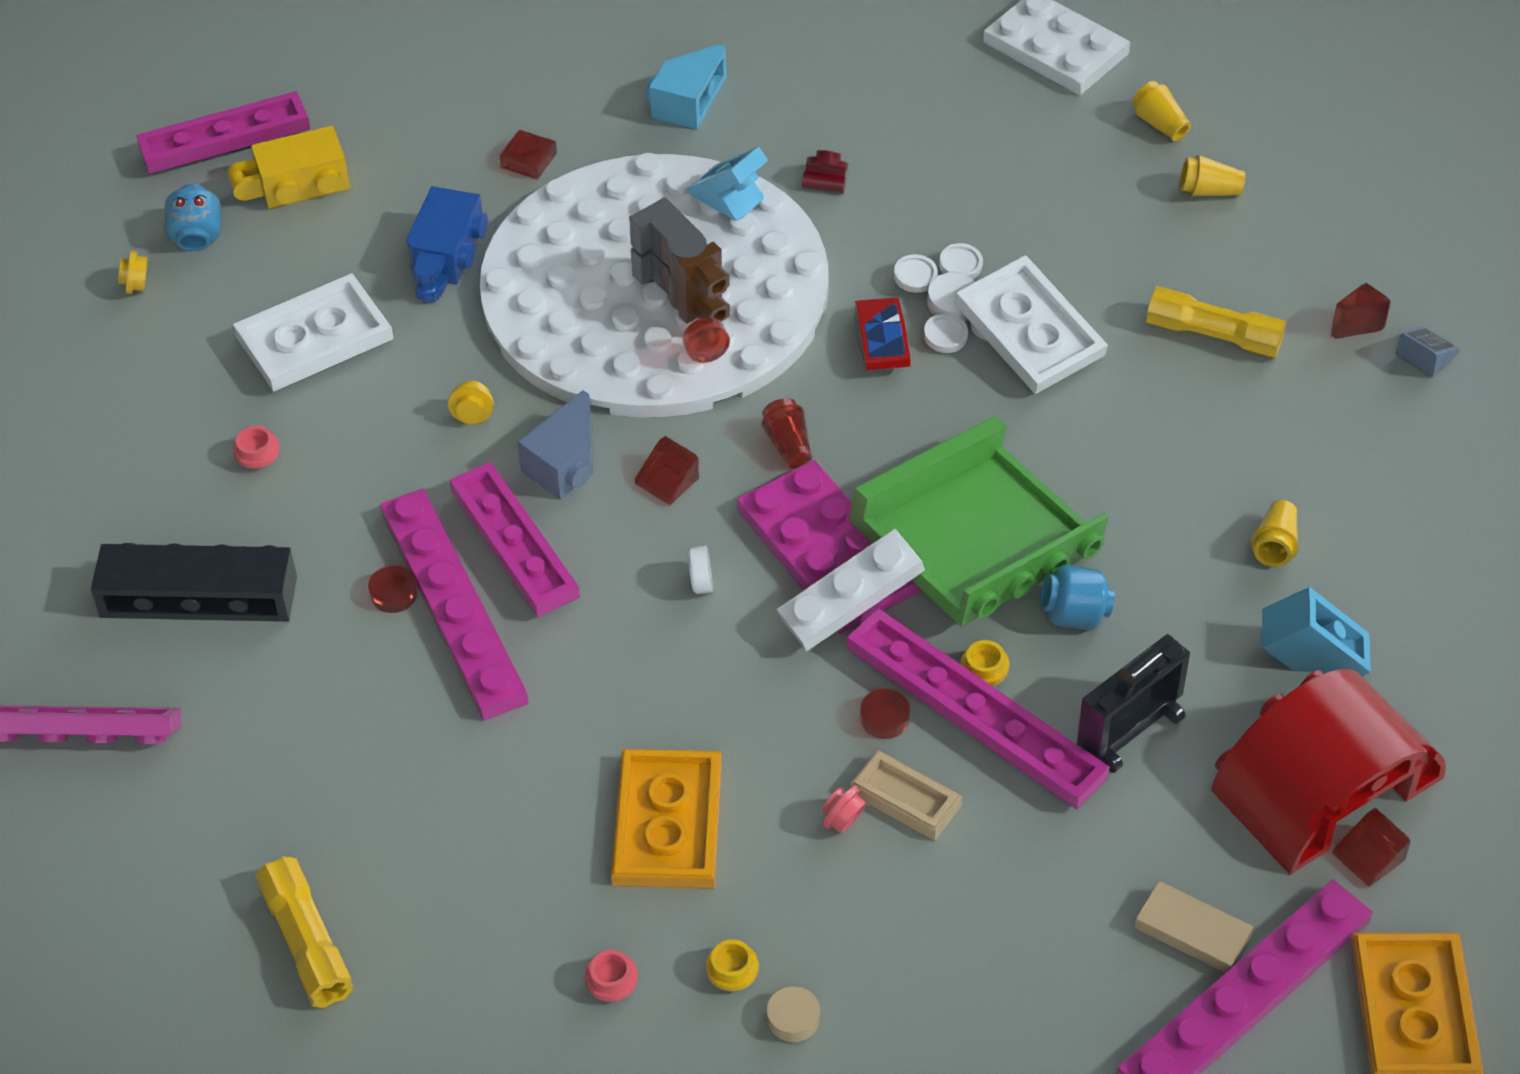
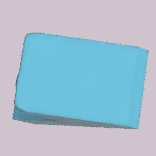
[687,146,768,220]

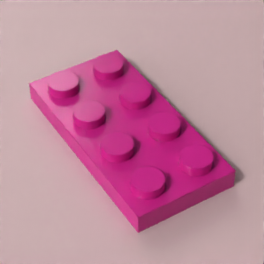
[737,460,920,634]

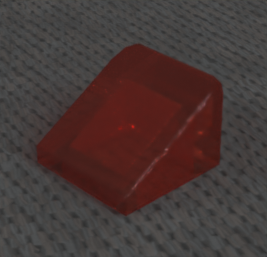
[1331,283,1391,339]
[634,436,700,505]
[1332,808,1411,887]

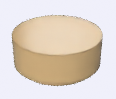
[767,986,820,1043]

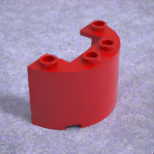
[1211,669,1446,875]

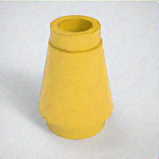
[1131,81,1192,142]
[1179,154,1246,197]
[1251,500,1298,567]

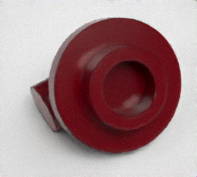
[802,150,848,193]

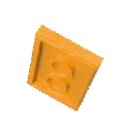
[611,749,722,889]
[1351,933,1484,1074]

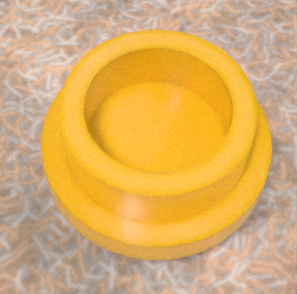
[118,251,148,294]
[448,381,494,424]
[961,640,1010,686]
[706,939,759,991]

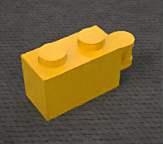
[227,125,351,209]

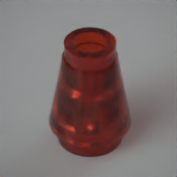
[761,398,812,469]

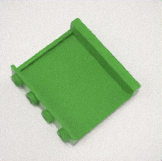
[849,416,1109,627]

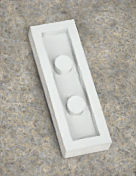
[777,529,925,652]

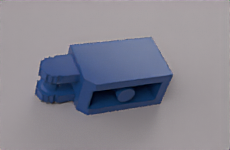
[406,186,488,303]

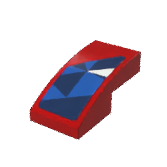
[855,297,911,371]

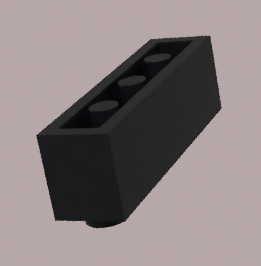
[91,543,297,622]

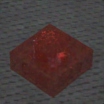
[499,130,557,180]

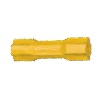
[1146,286,1287,358]
[255,856,354,1008]

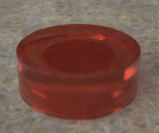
[682,317,730,363]
[368,565,418,613]
[860,688,910,739]

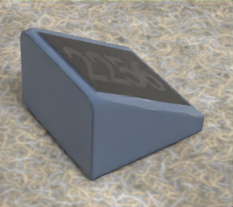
[1395,326,1460,377]

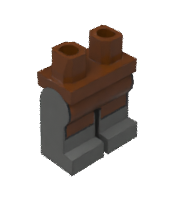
[629,197,730,328]

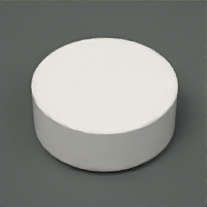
[688,545,713,595]

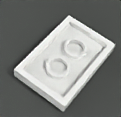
[983,0,1130,96]
[954,255,1108,394]
[233,273,394,392]

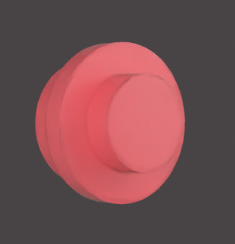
[233,426,280,469]
[821,786,867,834]
[585,950,638,1002]

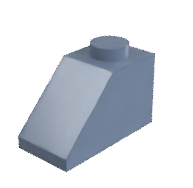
[518,390,593,500]

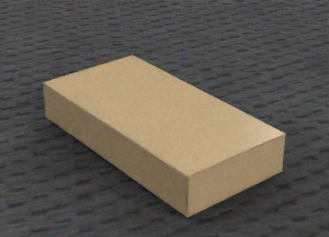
[850,750,962,841]
[1134,880,1254,973]

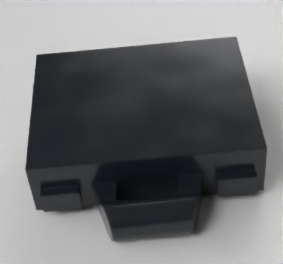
[1077,633,1190,773]

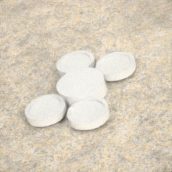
[894,243,987,353]

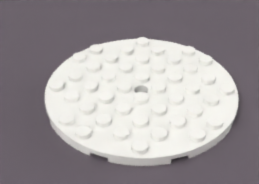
[480,153,829,418]

